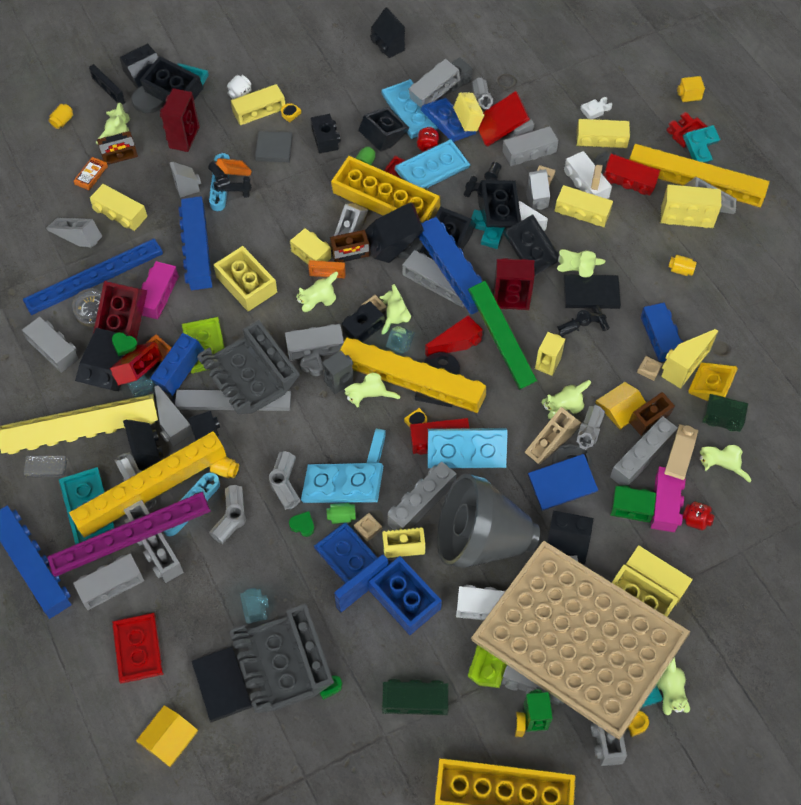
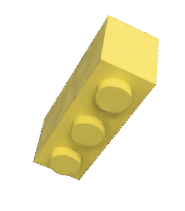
[231,84,285,125]
[576,119,630,148]
[90,184,147,231]
[555,185,613,227]
[626,545,693,606]

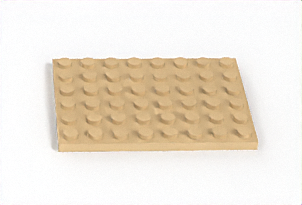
[471,541,690,740]

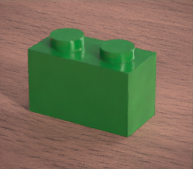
[610,485,656,523]
[523,690,553,732]

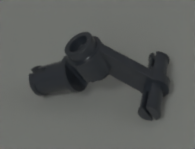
[208,161,252,198]
[464,162,502,197]
[557,306,610,337]

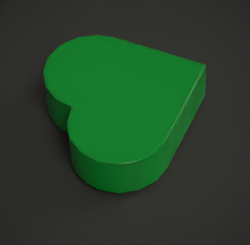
[112,332,137,356]
[289,511,314,537]
[320,675,343,700]

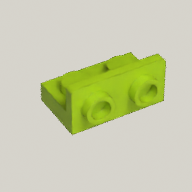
[468,645,507,688]

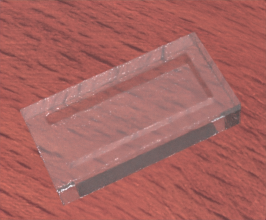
[24,456,67,477]

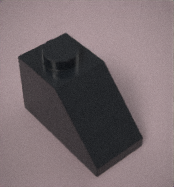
[188,411,220,440]

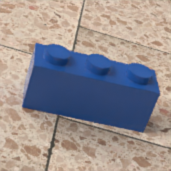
[641,303,683,362]
[150,333,204,396]

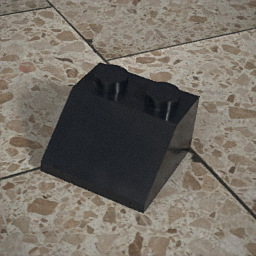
[370,8,405,58]
[120,43,158,88]
[358,107,409,152]
[123,420,164,471]
[547,510,594,565]

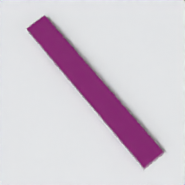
[47,492,211,577]

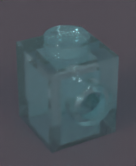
[386,326,415,354]
[127,374,155,398]
[240,588,269,624]

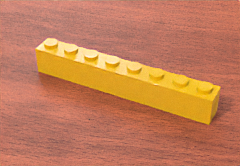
[629,144,770,208]
[340,338,486,413]
[69,431,226,538]

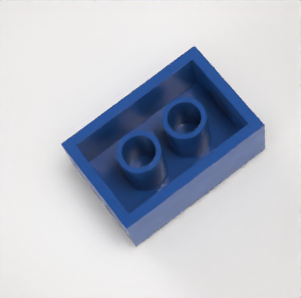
[368,556,442,635]

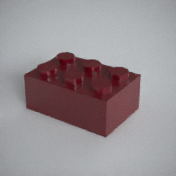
[160,88,200,152]
[493,258,534,310]
[93,281,147,341]

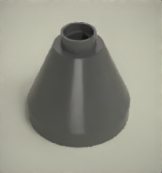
[437,474,540,568]

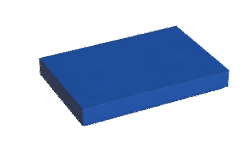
[420,98,477,142]
[528,454,598,511]
[314,523,378,583]
[334,554,388,613]

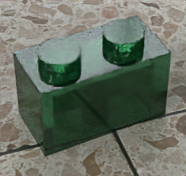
[702,394,748,432]

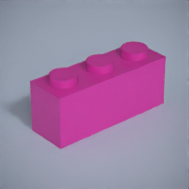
[141,261,179,320]
[651,466,686,532]

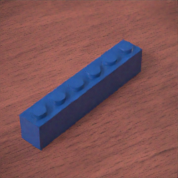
[178,196,213,290]
[418,217,482,315]
[0,505,71,619]

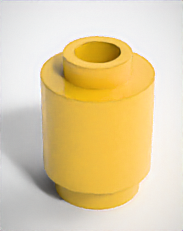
[48,104,73,129]
[668,254,697,276]
[209,457,239,479]

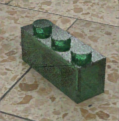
[382,679,448,715]

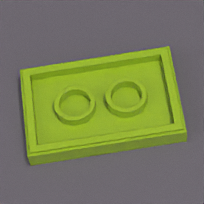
[182,317,224,373]

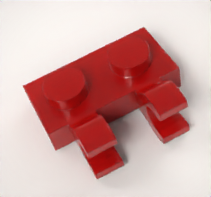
[667,112,708,148]

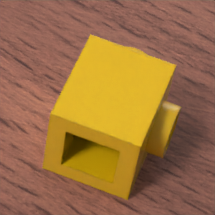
[677,76,705,102]

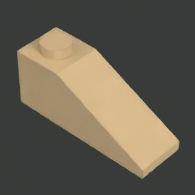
[525,407,581,465]
[664,424,698,480]

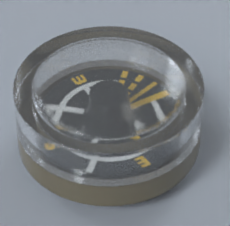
[72,288,102,327]

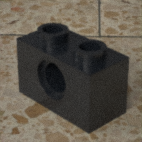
[310,114,341,154]
[341,301,385,342]

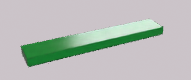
[468,281,537,390]

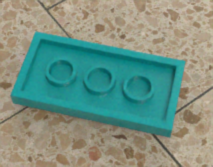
[59,467,115,545]

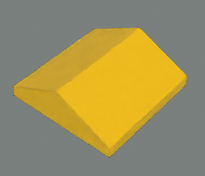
[688,362,738,402]
[595,382,646,430]
[136,705,198,767]

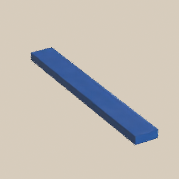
[23,238,163,315]

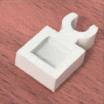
[581,97,612,119]

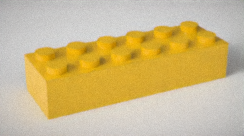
[331,156,440,223]
[435,758,575,805]

